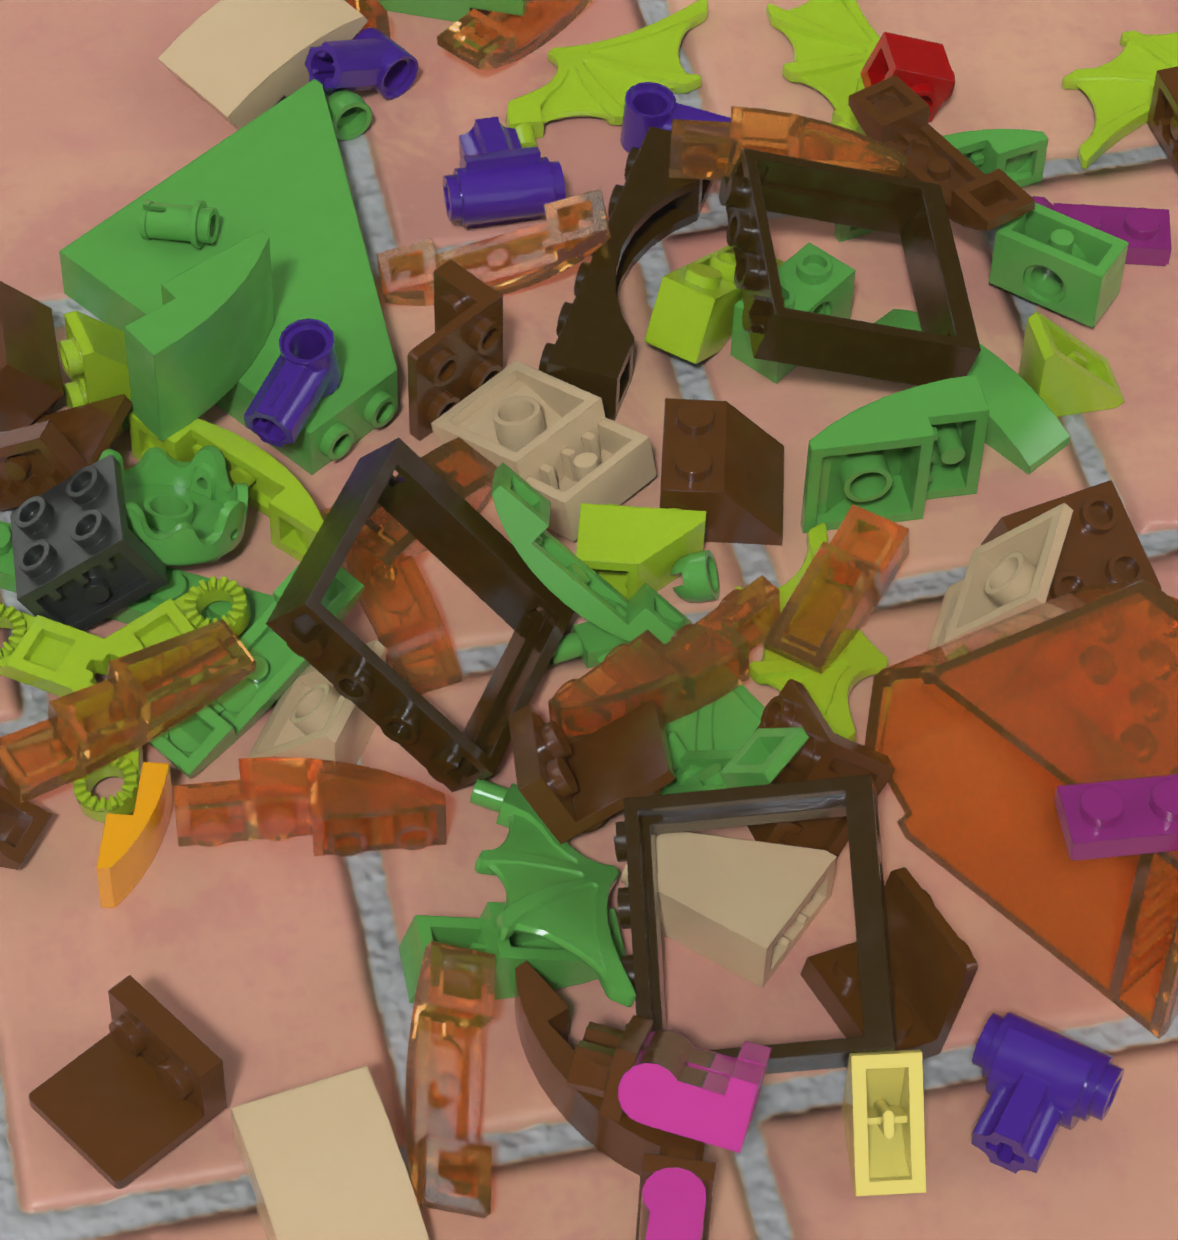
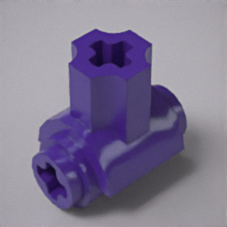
[443,116,566,229]
[972,1012,1124,1174]

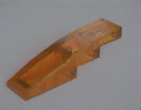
[0,619,257,804]

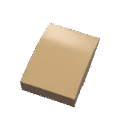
[157,0,368,130]
[431,360,657,542]
[917,502,1073,711]
[231,1066,429,1240]

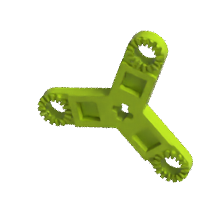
[0,576,251,822]

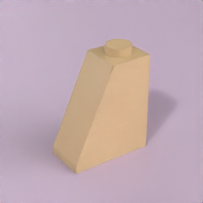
[621,832,837,988]

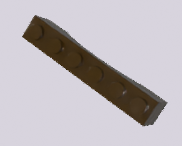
[539,126,716,421]

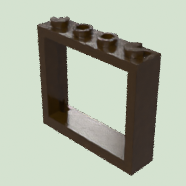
[719,148,981,386]
[266,437,575,792]
[614,774,898,1074]

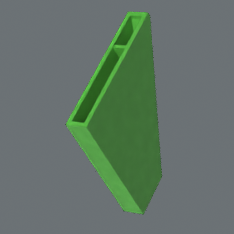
[59,79,398,475]

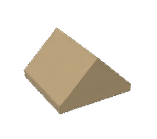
[243,639,386,801]

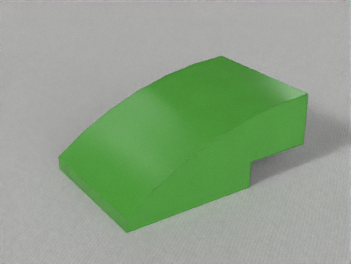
[124,230,274,441]
[800,374,990,534]

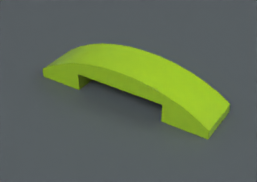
[128,411,323,562]

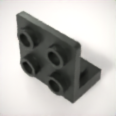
[10,455,168,631]

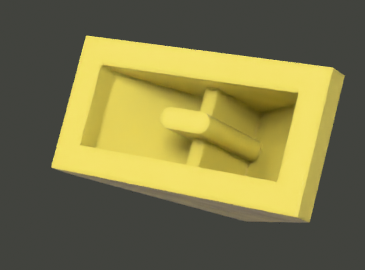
[842,1049,926,1196]

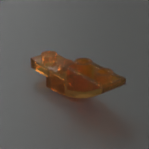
[669,106,907,180]
[548,575,780,745]
[173,757,446,856]

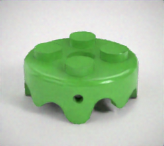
[99,445,249,566]

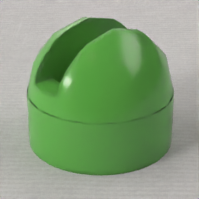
[326,90,372,141]
[670,550,720,603]

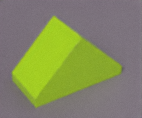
[1018,311,1125,417]

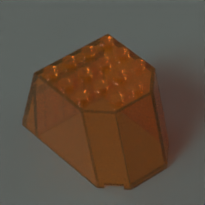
[864,580,1178,1039]

